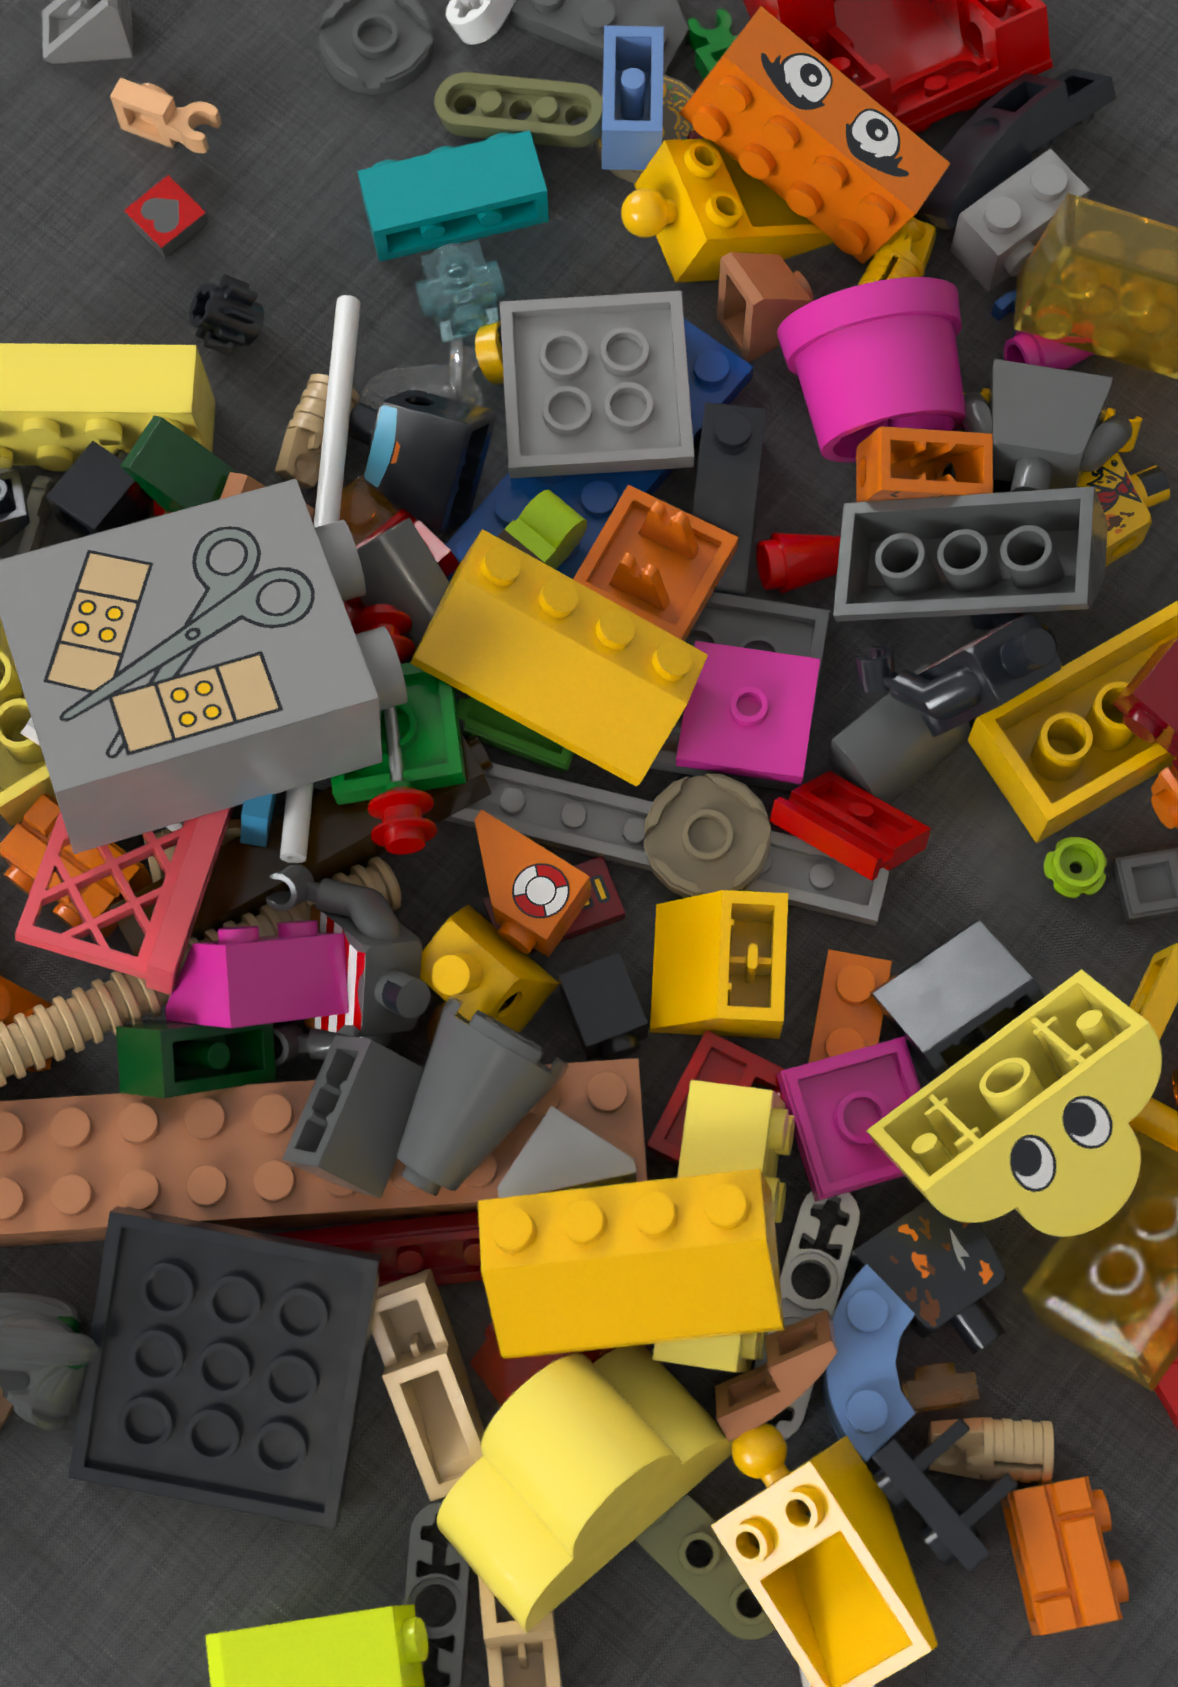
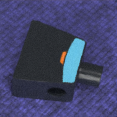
[348,390,498,532]

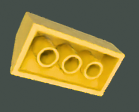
[410,529,708,787]
[478,1168,784,1359]

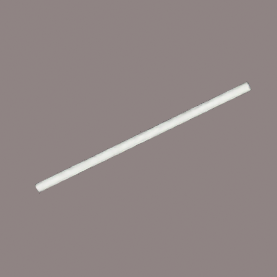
[280,295,361,863]

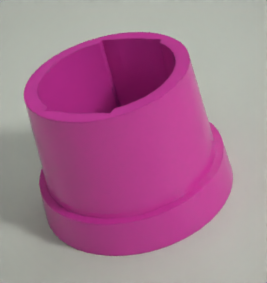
[777,277,966,462]

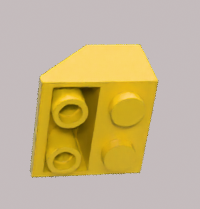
[650,890,788,1039]

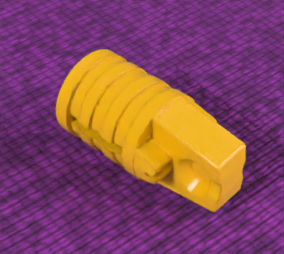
[858,217,936,285]

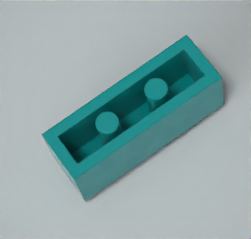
[357,130,549,262]

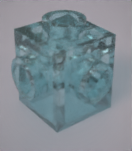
[415,240,505,343]

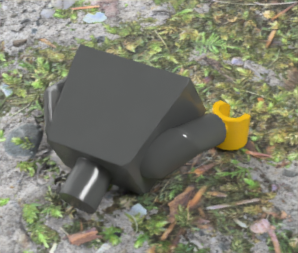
[961,359,1143,492]

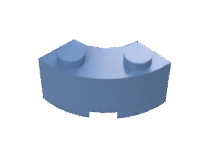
[822,1264,915,1463]

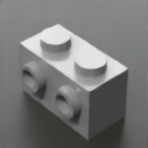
[950,148,1090,292]

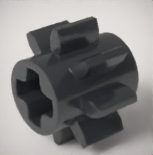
[189,274,264,355]

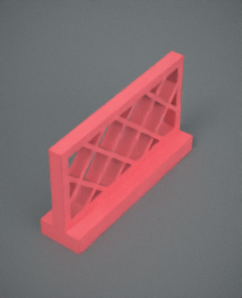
[15,806,235,995]

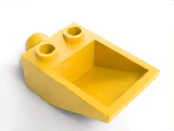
[621,139,834,283]
[711,1423,938,1687]

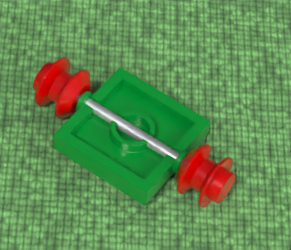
[331,604,467,854]

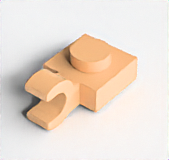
[110,78,222,153]

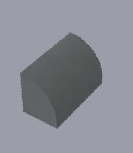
[357,518,450,664]
[827,662,971,804]
[282,1035,424,1199]

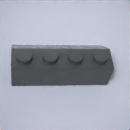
[833,487,1108,622]

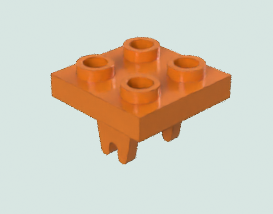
[573,485,739,642]

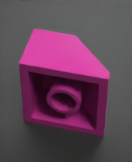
[165,920,349,1028]

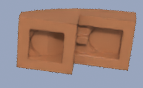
[715,1309,837,1442]

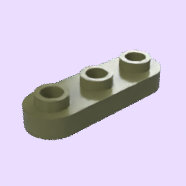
[434,72,603,148]
[634,1494,776,1640]

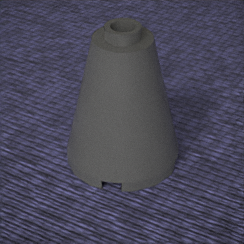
[396,996,569,1196]

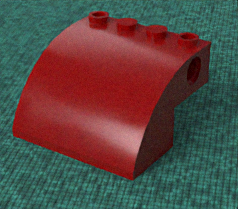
[743,0,1053,134]

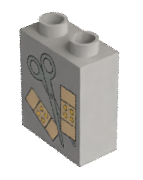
[0,479,407,854]

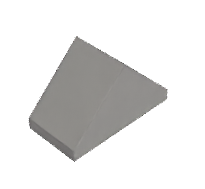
[42,0,133,64]
[497,1106,637,1198]

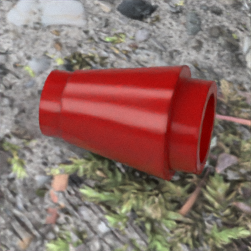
[756,533,841,594]

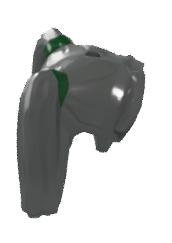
[0,1292,99,1431]

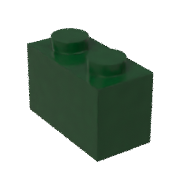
[116,1020,276,1098]

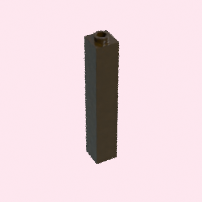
[110,731,493,957]

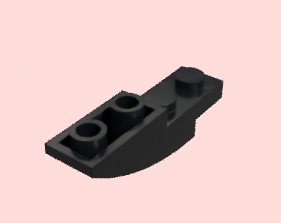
[913,68,1116,230]

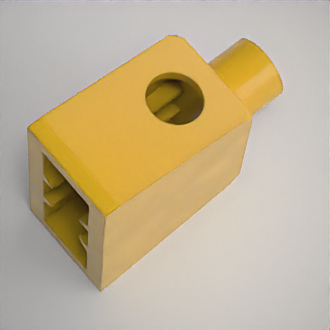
[420,905,559,1033]

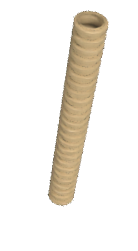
[0,856,402,1088]

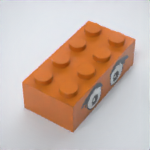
[679,6,951,264]

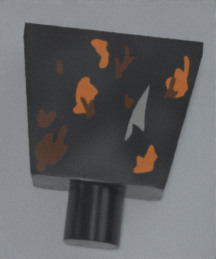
[848,1200,1007,1355]

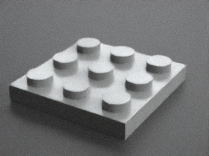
[500,291,694,478]

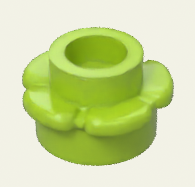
[1043,837,1107,898]

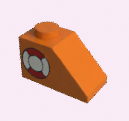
[474,809,591,957]

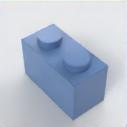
[602,26,664,170]

